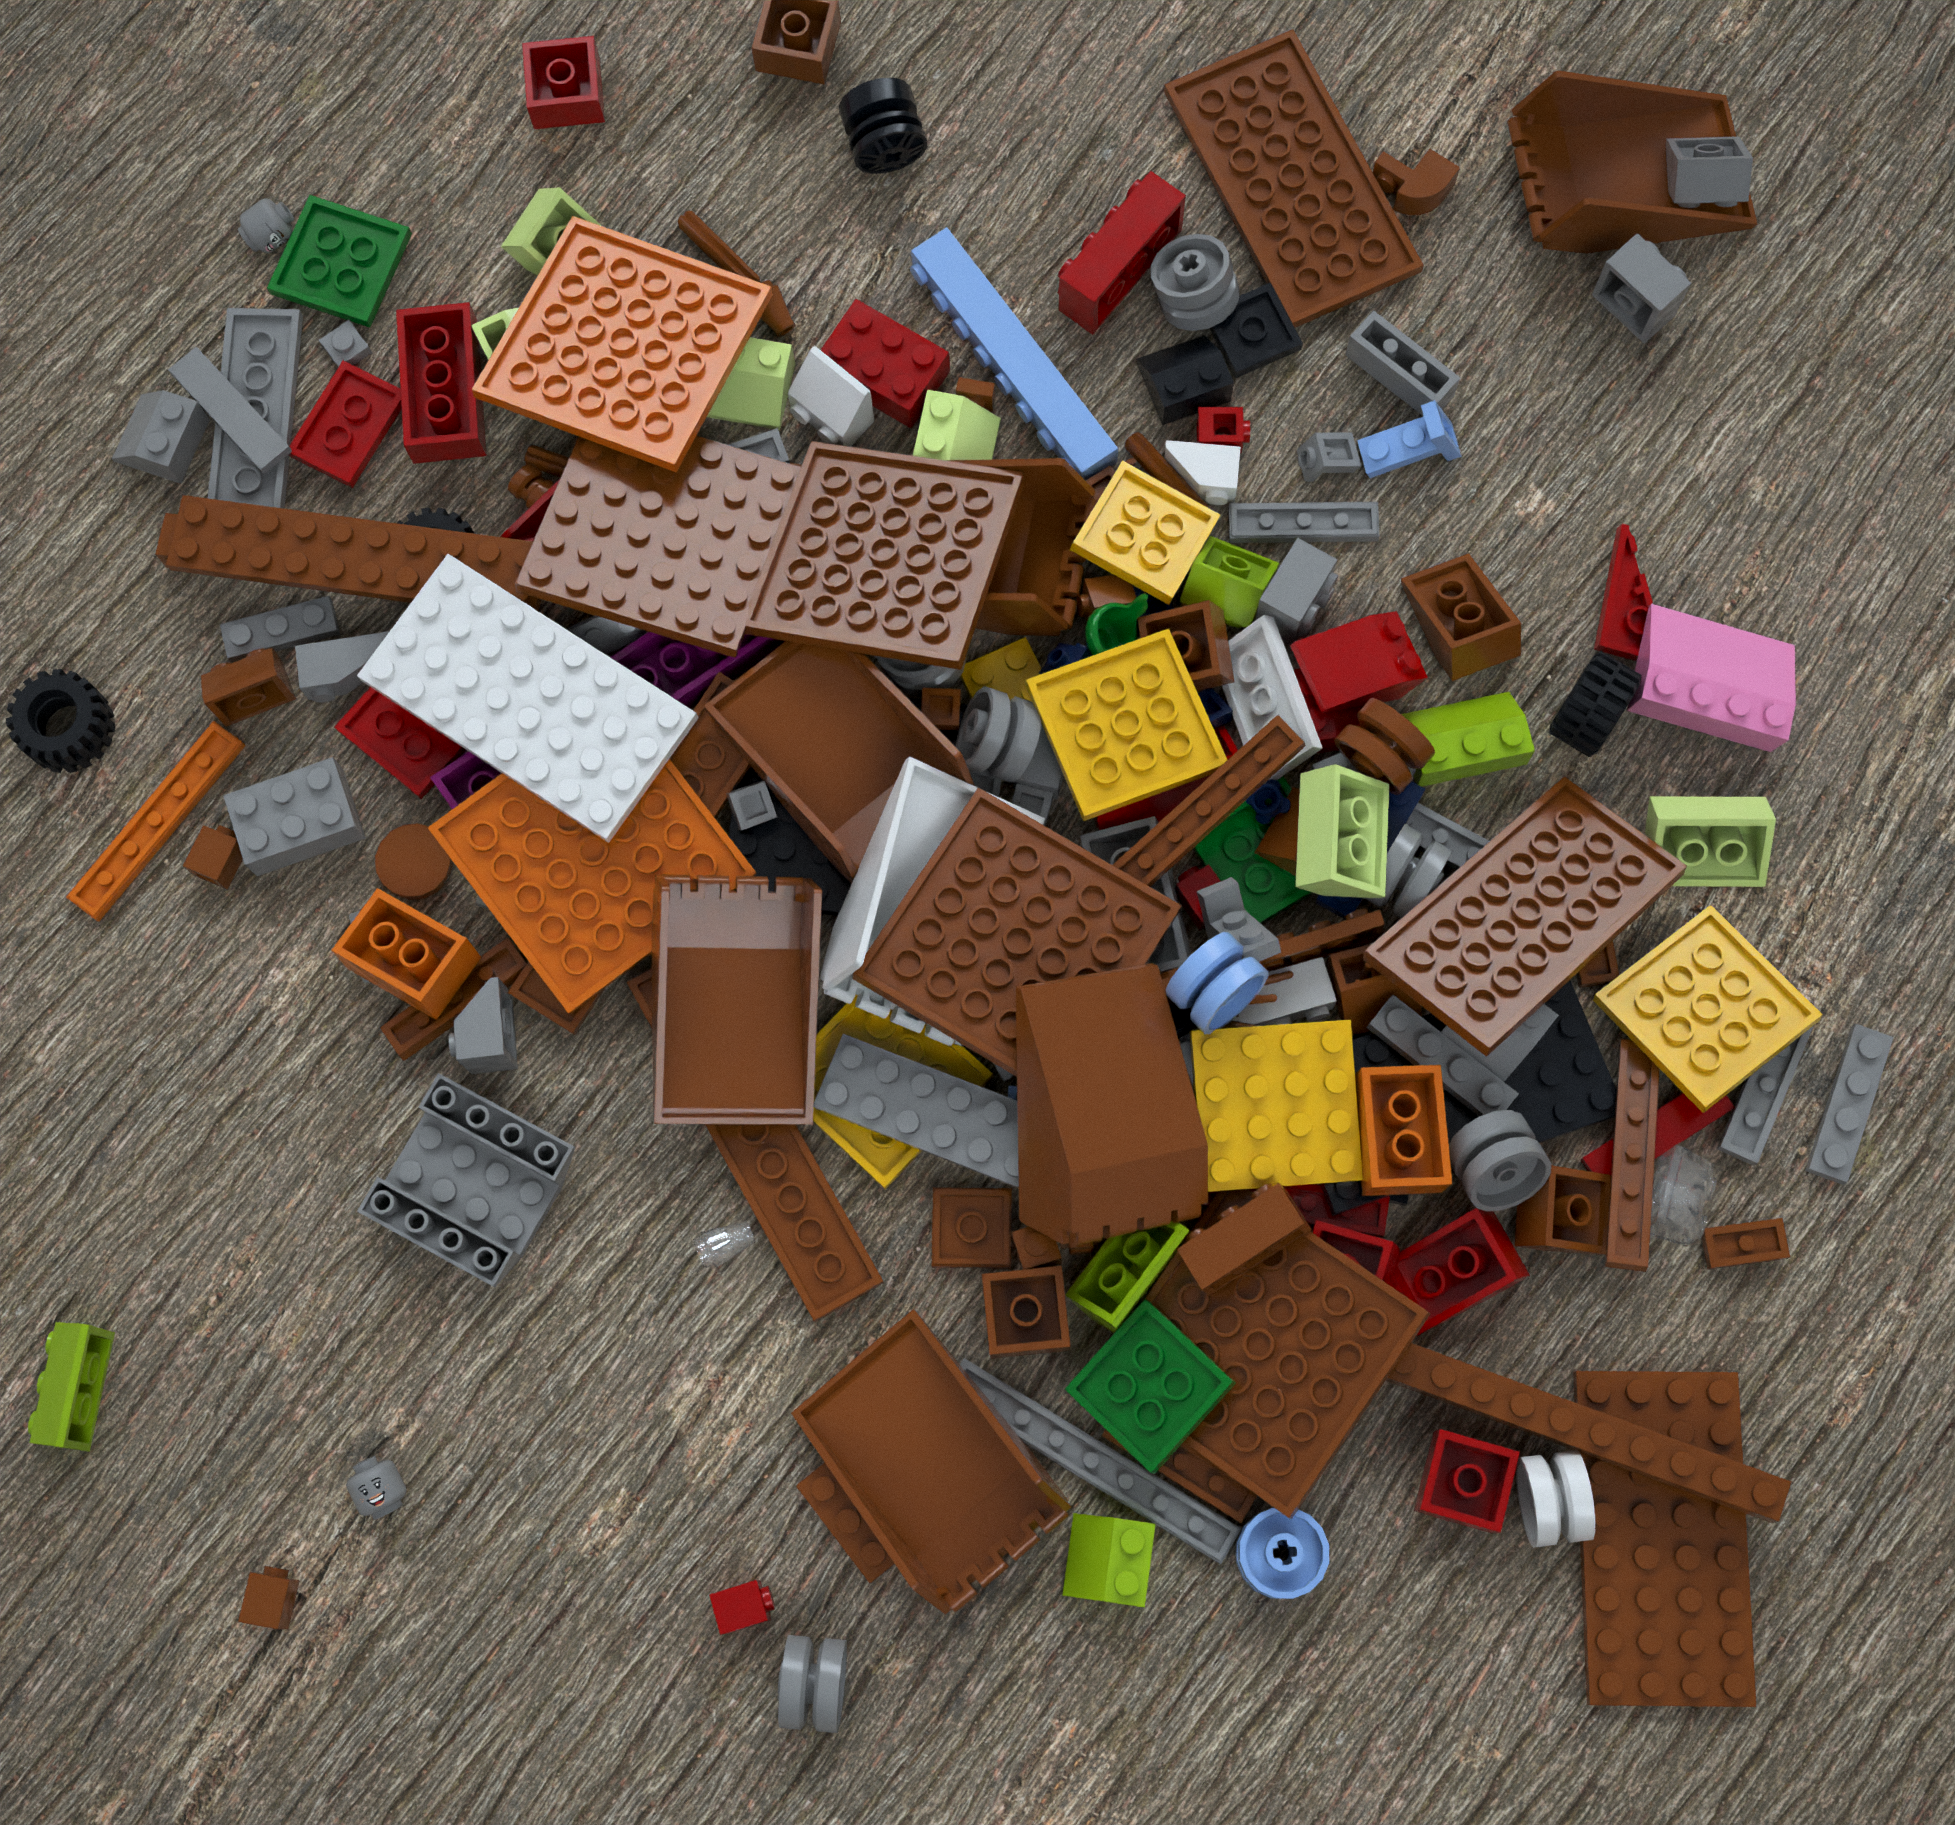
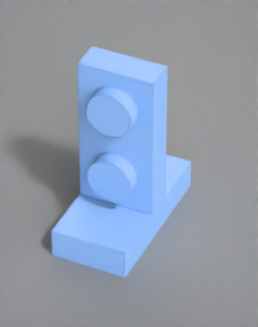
[1357,400,1462,478]

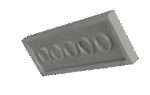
[208,308,303,509]
[814,1034,1019,1189]

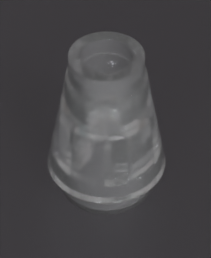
[693,1221,755,1269]

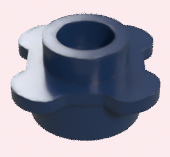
[1246,779,1291,824]

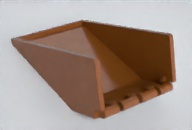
[1507,71,1758,254]
[945,458,1097,636]
[704,641,976,884]
[652,874,822,1125]
[1016,963,1208,1246]
[791,1309,1071,1615]

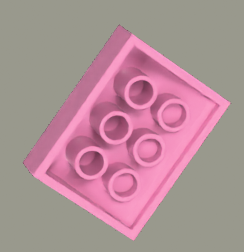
[1626,604,1796,752]

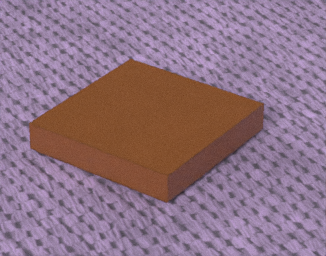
[932,1187,1012,1269]

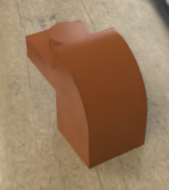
[1373,149,1460,215]

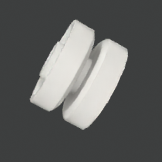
[1516,1450,1595,1548]

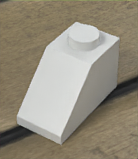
[1164,440,1241,505]

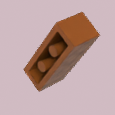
[1177,1183,1312,1295]

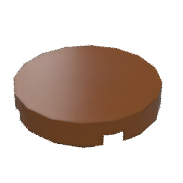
[375,823,453,900]

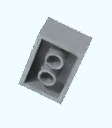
[223,757,366,876]

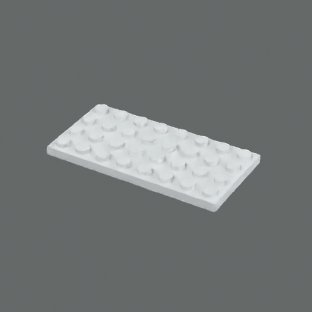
[357,554,699,843]

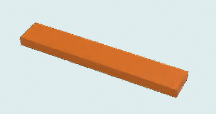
[66,721,246,922]

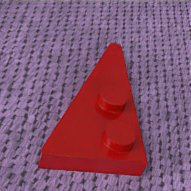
[1594,524,1653,661]

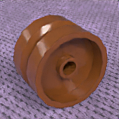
[1334,698,1435,796]

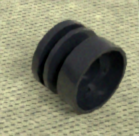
[839,77,928,174]

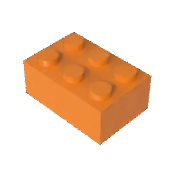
[331,888,482,1020]
[1355,1065,1452,1196]

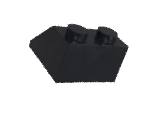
[1136,335,1234,425]

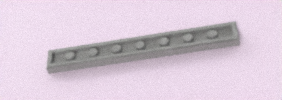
[960,1358,1241,1564]

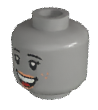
[346,1456,407,1520]

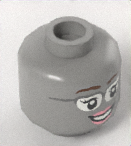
[238,198,294,254]

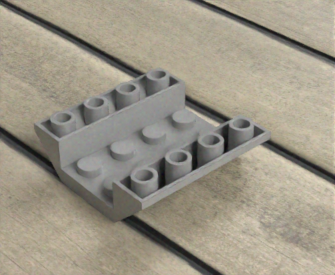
[357,1073,575,1287]

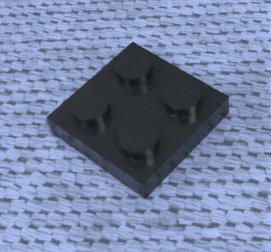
[1209,282,1303,378]

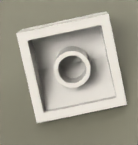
[788,345,874,447]

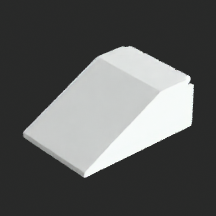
[819,756,1045,1046]

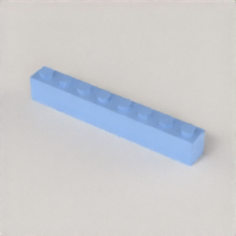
[910,227,1118,481]

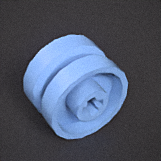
[1165,932,1268,1034]
[1236,1507,1329,1599]

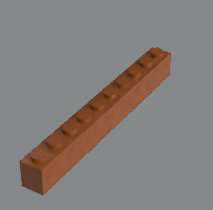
[1386,1343,1791,1523]

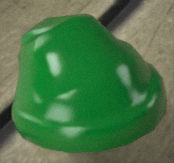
[1085,593,1148,655]

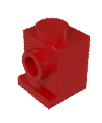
[1196,407,1250,453]

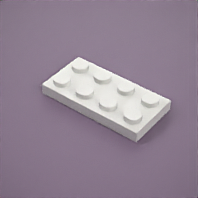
[1222,615,1323,784]

